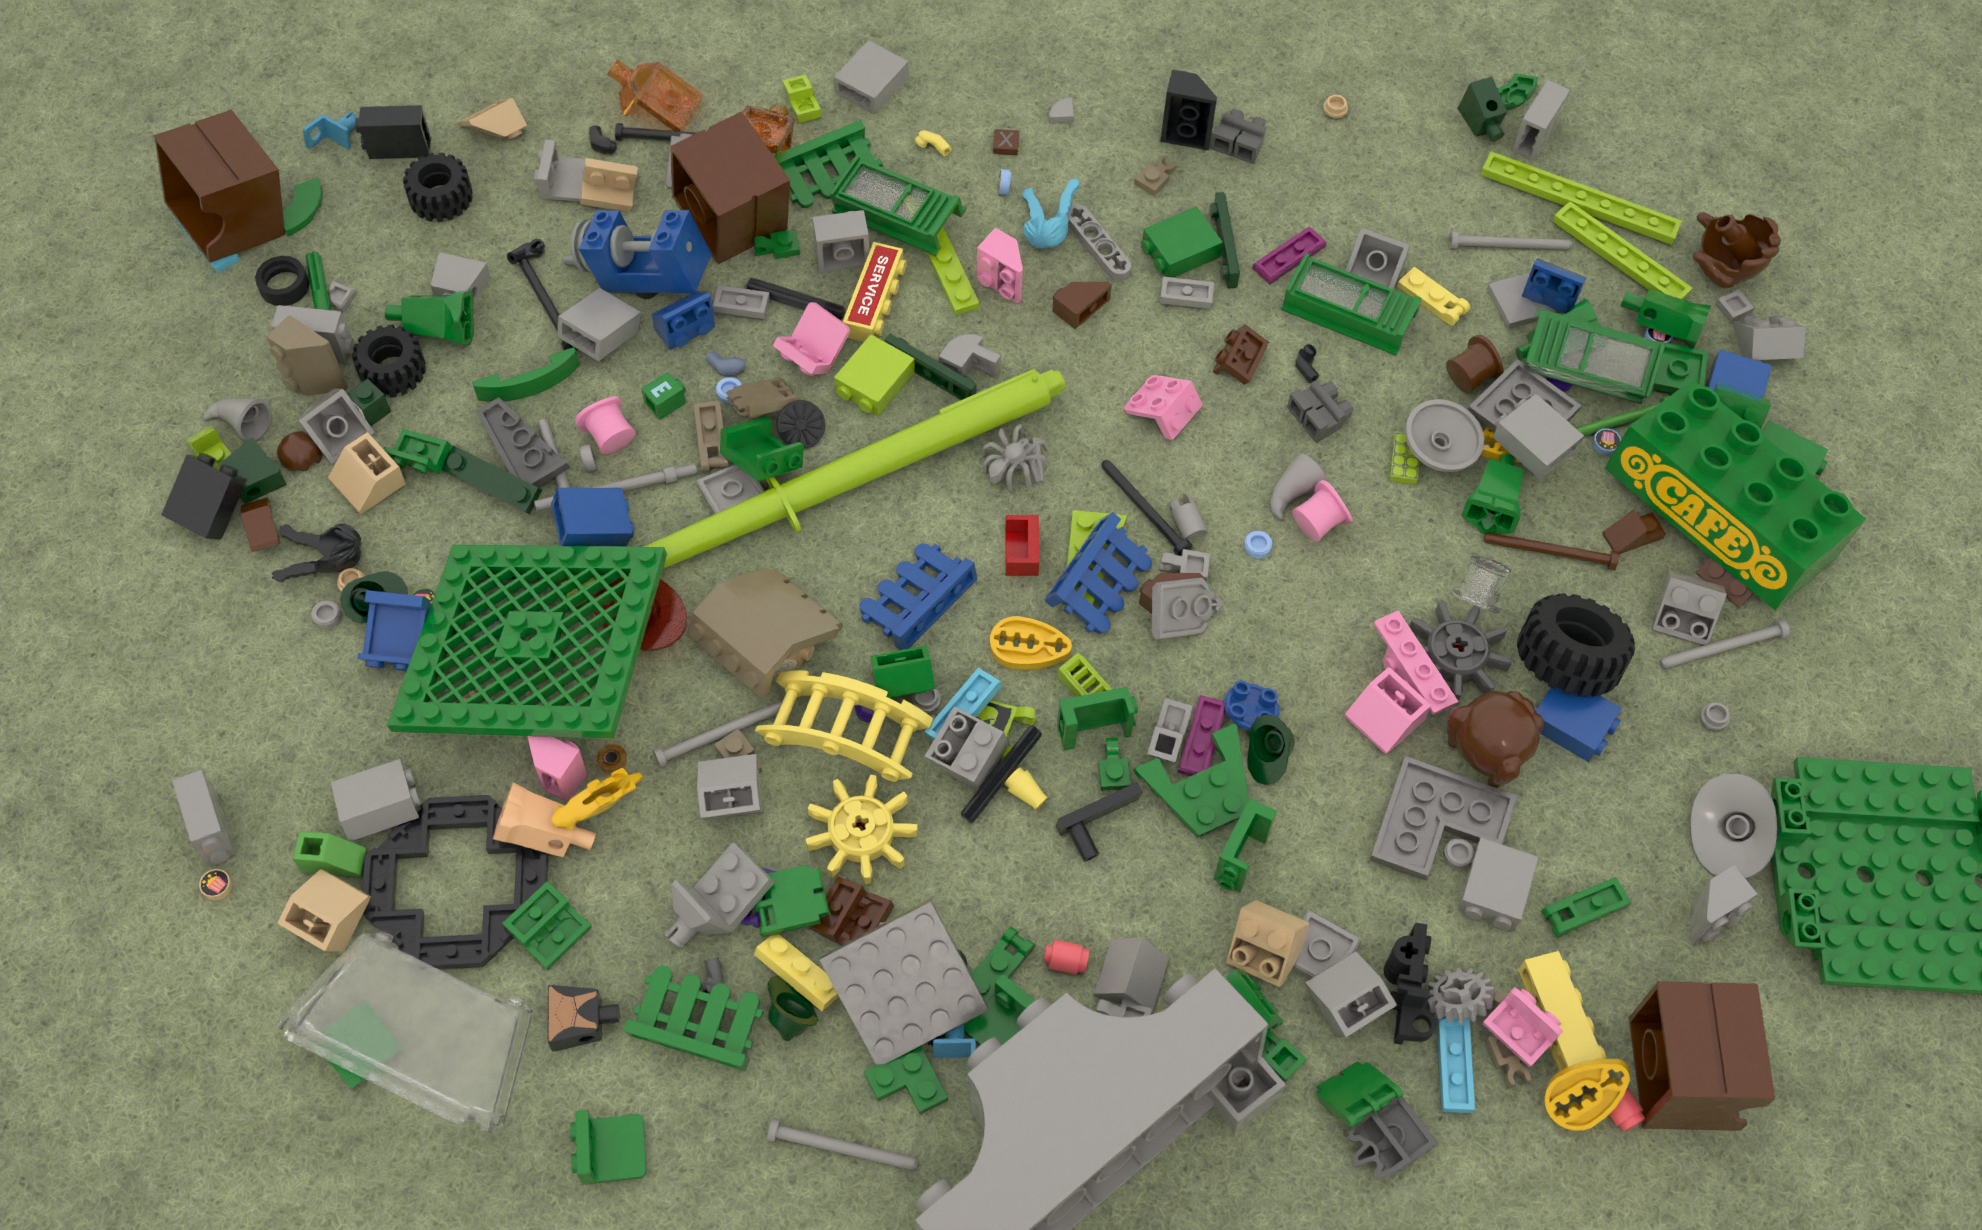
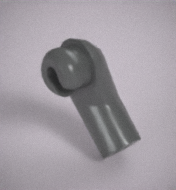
[700,957,725,994]

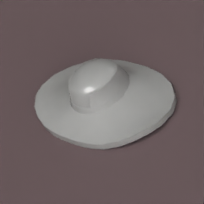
[1691,774,1777,879]

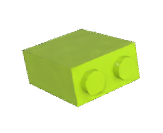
[834,334,915,417]

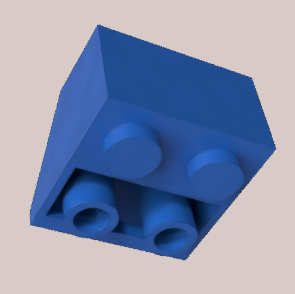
[1522,258,1587,314]
[651,291,715,350]

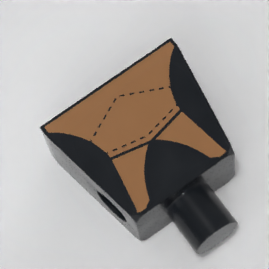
[548,985,620,1052]

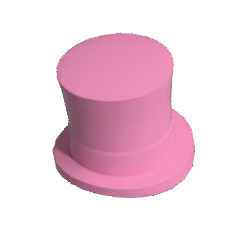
[575,396,636,455]
[1292,480,1353,542]

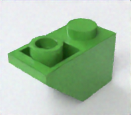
[293,831,367,878]

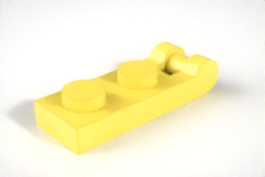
[1397,267,1471,326]

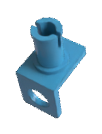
[303,111,359,149]
[933,1023,976,1070]

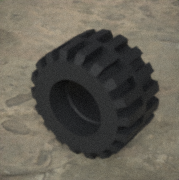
[403,153,473,222]
[352,324,426,398]

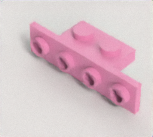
[1373,611,1459,715]

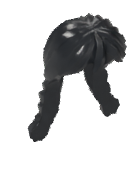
[271,523,362,583]

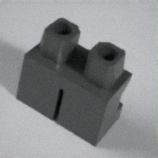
[1210,109,1266,164]
[1287,381,1353,443]

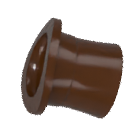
[1446,335,1504,393]

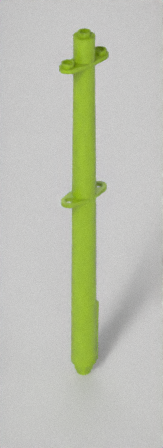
[560,369,1066,610]

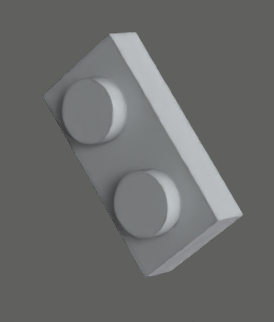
[1160,277,1214,309]
[713,285,770,319]

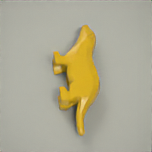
[551,768,643,830]

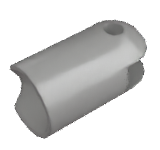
[1170,494,1208,540]

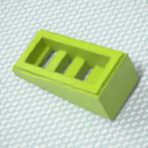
[1058,653,1112,696]

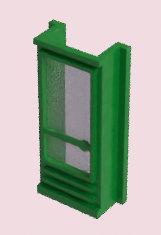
[830,155,966,256]
[1281,253,1422,356]
[1521,308,1665,404]

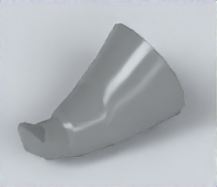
[203,398,272,442]
[1270,453,1329,521]

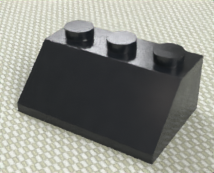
[1160,69,1217,151]

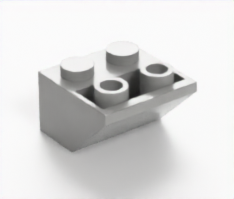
[1734,315,1806,360]
[1652,570,1727,645]
[925,707,1010,790]
[697,754,764,821]
[1689,865,1757,945]
[1304,951,1397,1037]

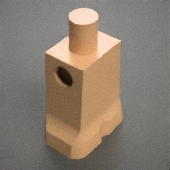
[493,782,596,857]

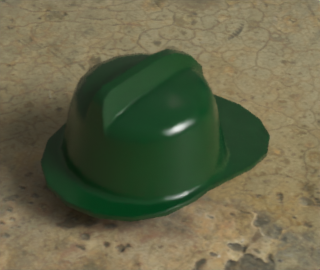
[340,571,408,624]
[1247,714,1295,785]
[767,976,818,1041]

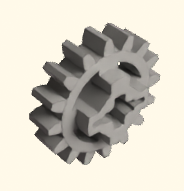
[1427,968,1495,1024]

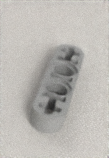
[1068,204,1131,281]

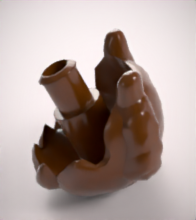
[1693,212,1781,288]
[1446,691,1544,788]

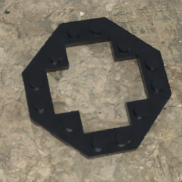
[362,795,548,971]

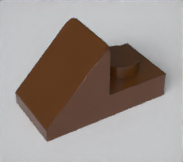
[1602,510,1666,554]

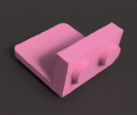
[773,302,850,376]
[1124,375,1203,440]
[1482,987,1563,1068]

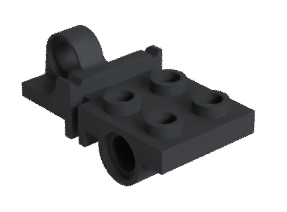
[1383,922,1436,1045]

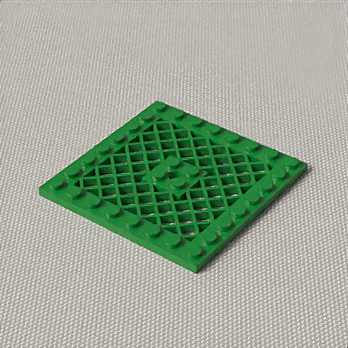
[387,544,667,739]

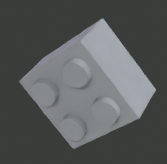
[812,210,869,273]
[1207,1052,1286,1134]

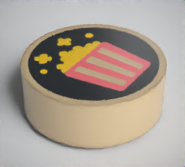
[199,869,233,901]

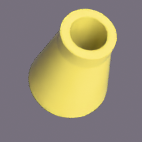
[1004,767,1048,810]

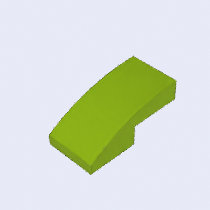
[782,74,822,123]

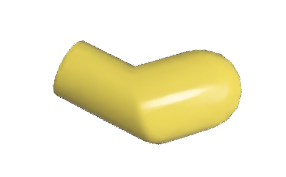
[915,130,952,156]

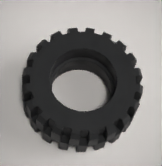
[1517,593,1635,697]

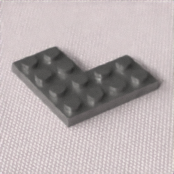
[1369,756,1517,880]

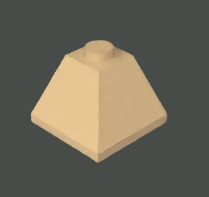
[458,98,527,139]

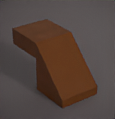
[240,497,280,552]

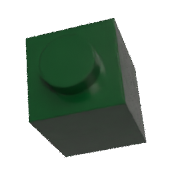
[347,379,391,426]

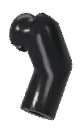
[589,125,617,154]
[507,239,545,264]
[1295,344,1319,383]

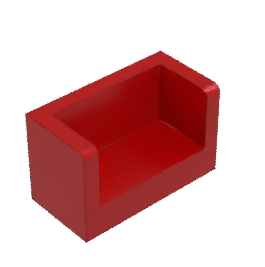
[1005,515,1040,576]

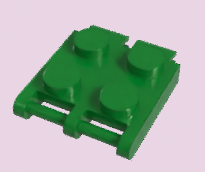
[755,864,830,937]
[1316,1061,1403,1128]

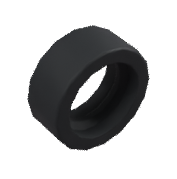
[255,256,310,306]

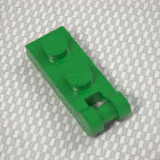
[1541,877,1631,938]
[971,926,1036,1003]

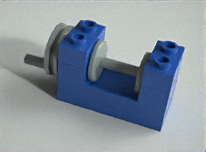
[563,210,712,293]

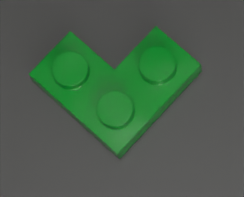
[864,1046,948,1115]

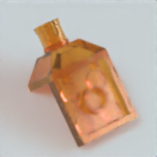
[606,59,704,131]
[743,103,795,154]

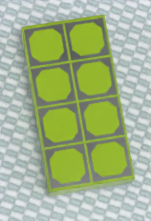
[1389,431,1419,485]

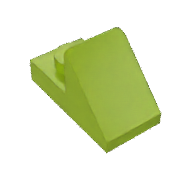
[185,426,231,465]

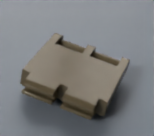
[726,377,801,418]

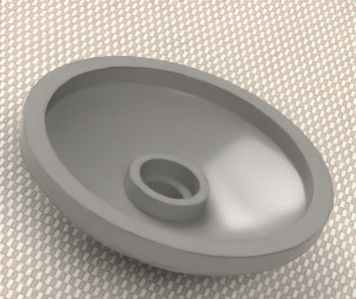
[1405,399,1484,472]

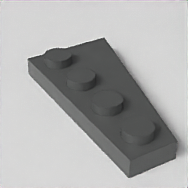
[476,398,571,487]

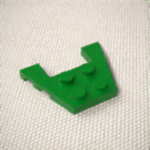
[1133,723,1249,838]

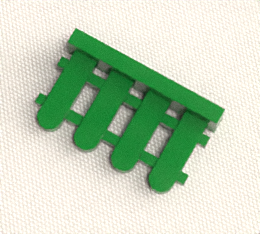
[773,120,883,208]
[624,965,764,1071]

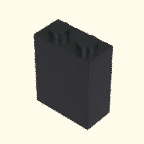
[355,105,431,159]
[161,453,247,540]

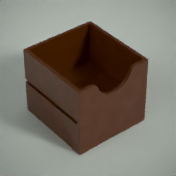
[154,109,285,263]
[670,111,790,265]
[1629,981,1775,1131]

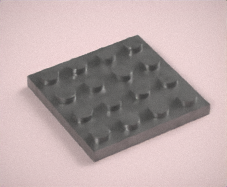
[819,899,988,1065]

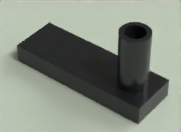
[1056,782,1143,862]

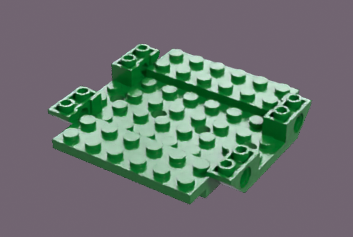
[1771,757,1982,995]

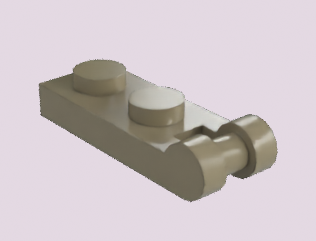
[693,400,729,472]

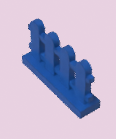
[1044,512,1152,634]
[859,544,977,650]

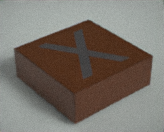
[993,129,1019,155]

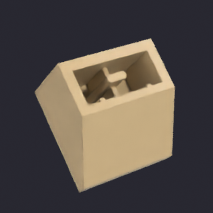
[328,432,406,515]
[277,869,371,952]
[1226,900,1310,987]

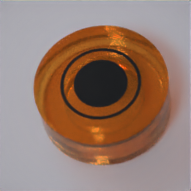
[597,744,627,775]

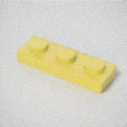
[754,934,839,1011]

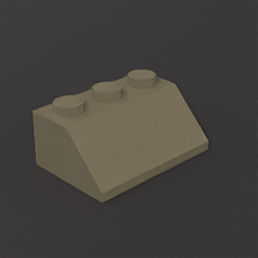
[266,315,348,396]

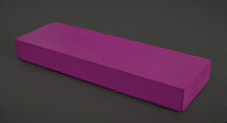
[1252,226,1327,285]
[1177,695,1225,776]

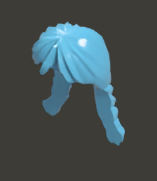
[1022,179,1079,250]

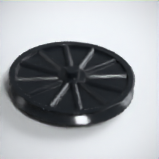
[777,400,826,449]

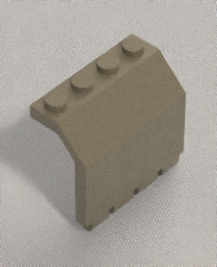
[688,568,843,698]

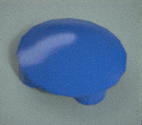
[1224,680,1280,730]

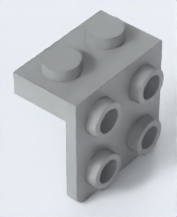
[534,140,585,202]

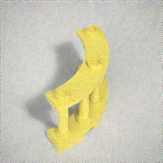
[755,670,933,782]

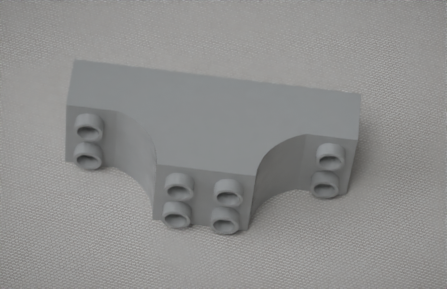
[915,968,1269,1230]

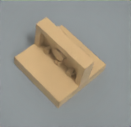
[580,158,638,212]

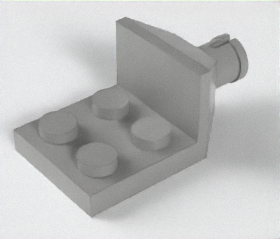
[665,842,775,949]

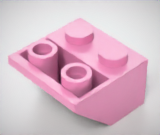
[976,228,1023,304]
[1344,667,1431,755]
[527,736,587,802]

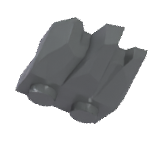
[1348,1096,1438,1180]

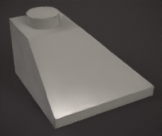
[298,388,375,465]

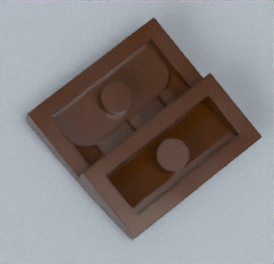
[809,877,894,945]

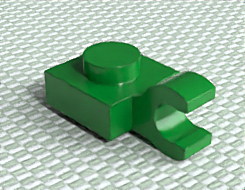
[754,230,800,259]
[1098,737,1131,791]

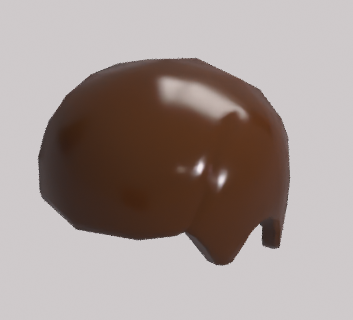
[277,431,323,471]

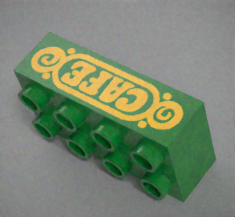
[1605,380,1866,610]

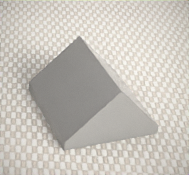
[1345,227,1411,290]
[1094,938,1169,1014]

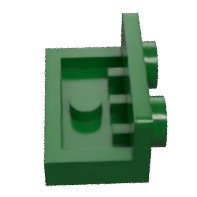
[384,429,452,475]

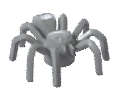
[982,424,1050,491]

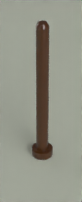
[1483,532,1619,570]

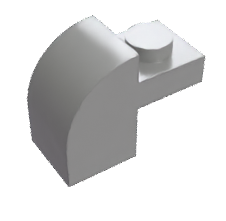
[939,334,1001,377]
[1147,698,1193,762]

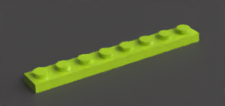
[1481,151,1682,245]

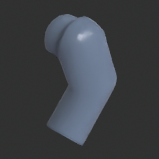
[706,351,746,376]

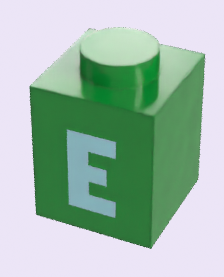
[641,372,686,420]

